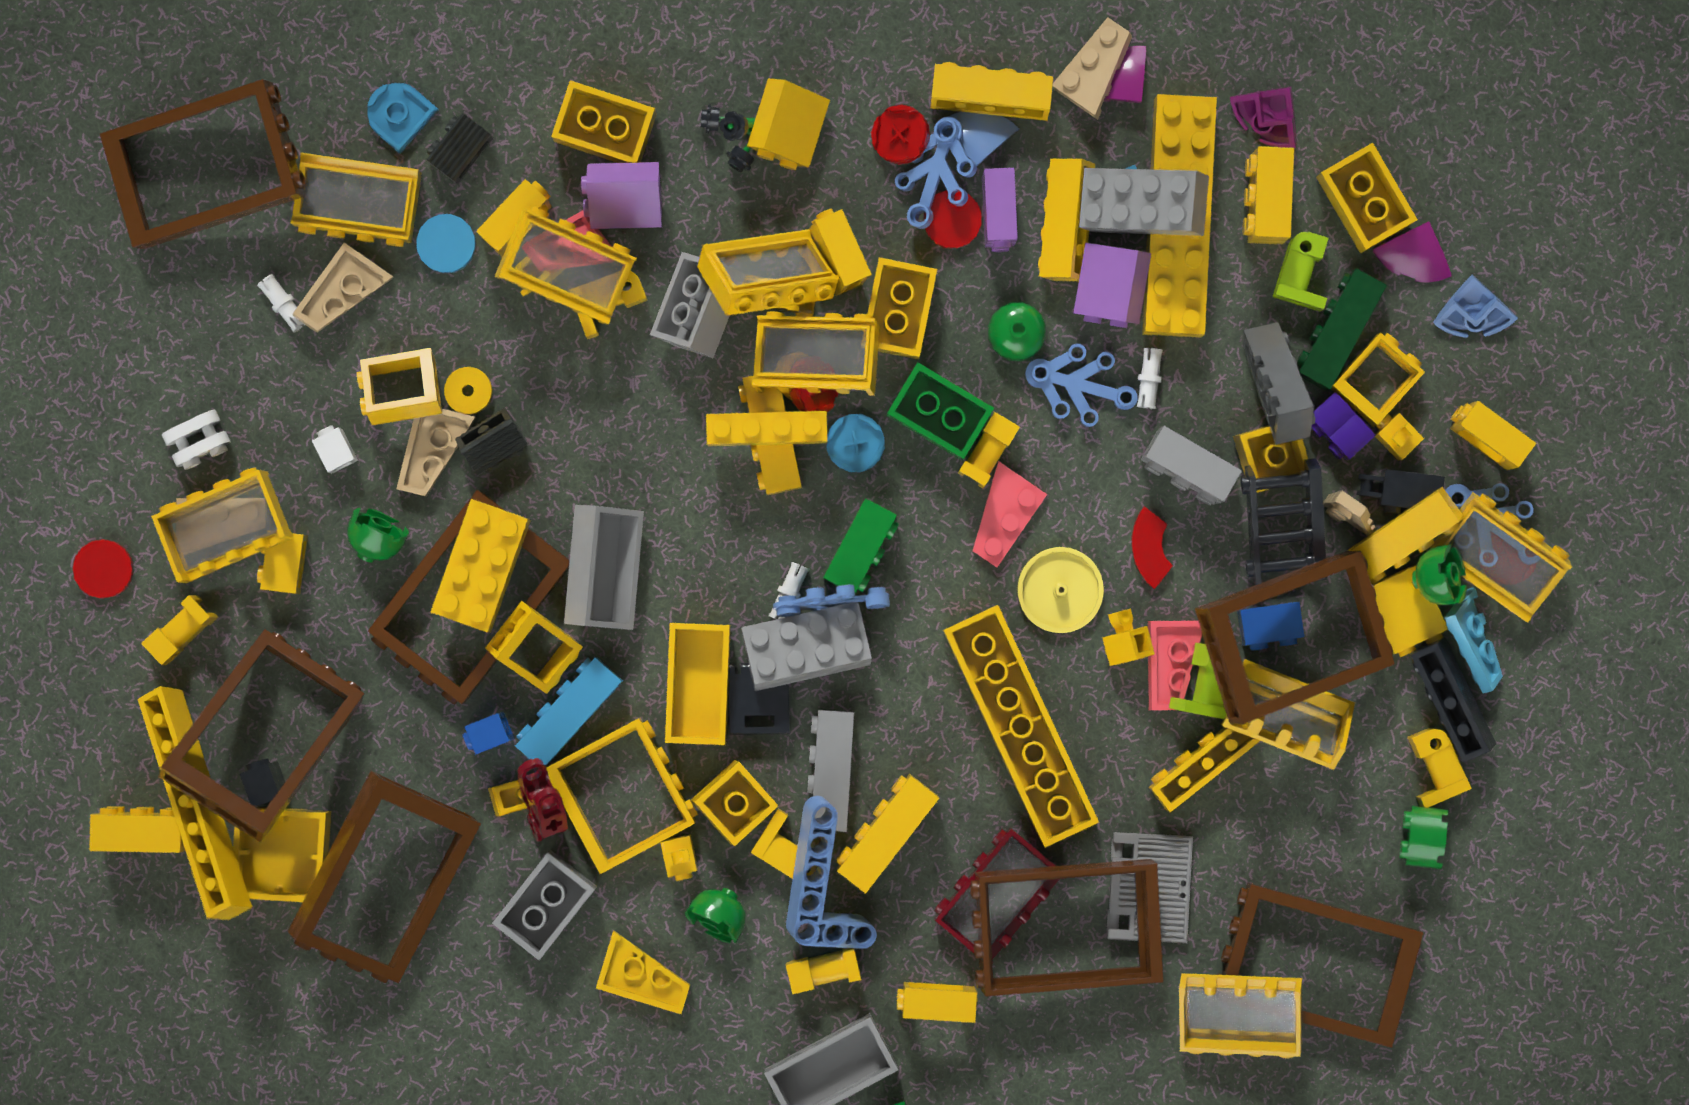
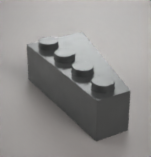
[1243,322,1315,445]

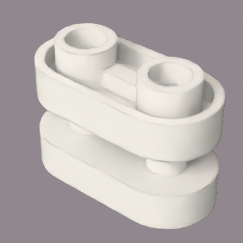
[162,410,231,470]

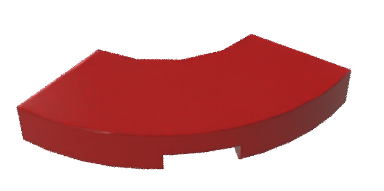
[1131,506,1173,589]

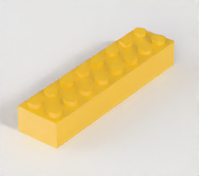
[1142,94,1217,338]
[943,605,1099,847]

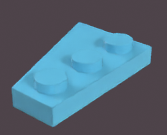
[1445,587,1503,693]

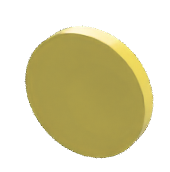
[1017,547,1104,633]

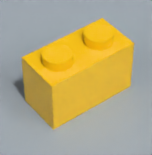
[257,530,308,594]

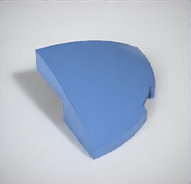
[945,112,1019,166]
[1433,275,1518,338]

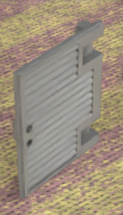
[1107,832,1193,943]

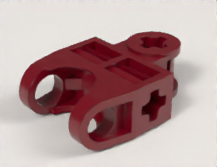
[517,758,568,842]

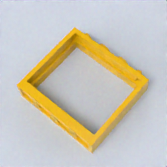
[546,718,698,874]

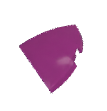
[1104,46,1146,103]
[1230,87,1297,148]
[1373,221,1452,283]

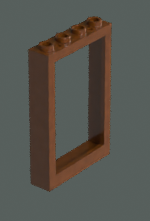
[100,79,306,249]
[368,490,570,705]
[1195,551,1395,724]
[159,629,365,843]
[288,771,481,983]
[970,859,1163,996]
[1216,882,1424,1048]

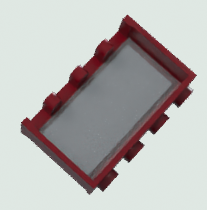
[934,827,1064,963]

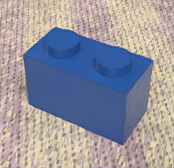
[1237,602,1305,651]
[463,712,515,754]

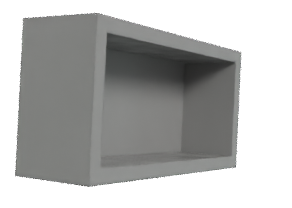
[1079,168,1209,236]
[564,505,644,630]
[741,602,872,691]
[764,1013,898,1105]

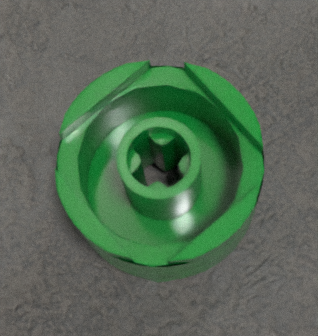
[1399,806,1448,869]

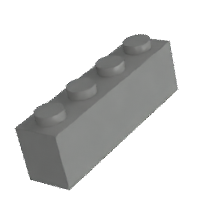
[807,710,854,832]

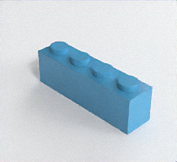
[515,657,623,767]

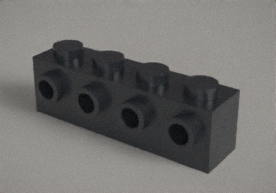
[1411,637,1496,763]

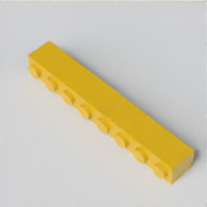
[138,686,252,920]

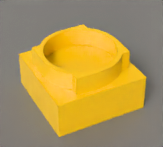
[233,806,331,902]

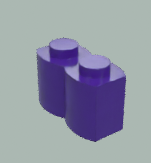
[1311,392,1376,461]

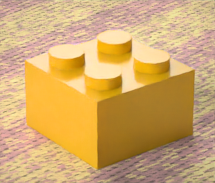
[1233,425,1308,493]
[691,760,778,846]

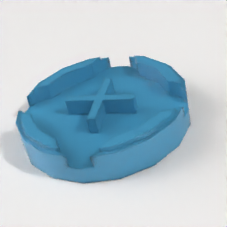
[416,214,476,273]
[827,414,885,472]

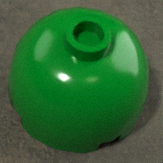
[988,302,1046,361]
[347,508,409,563]
[1412,545,1467,605]
[685,888,746,944]

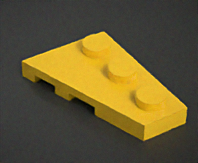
[596,931,690,1014]

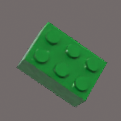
[886,362,994,461]
[823,498,899,594]

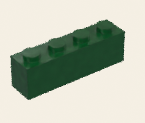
[1296,268,1387,391]

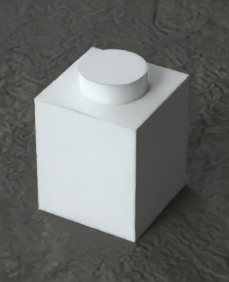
[312,426,358,474]

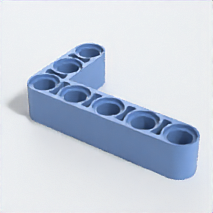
[786,796,877,949]

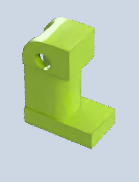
[1272,232,1329,312]
[1169,643,1226,719]

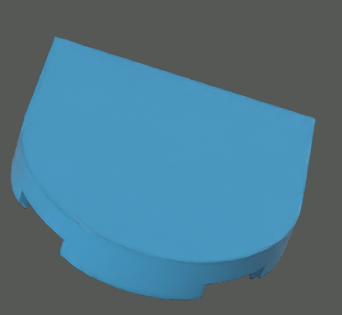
[367,83,439,154]

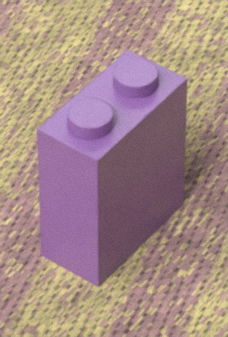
[581,162,662,229]
[982,168,1018,252]
[1073,243,1151,328]

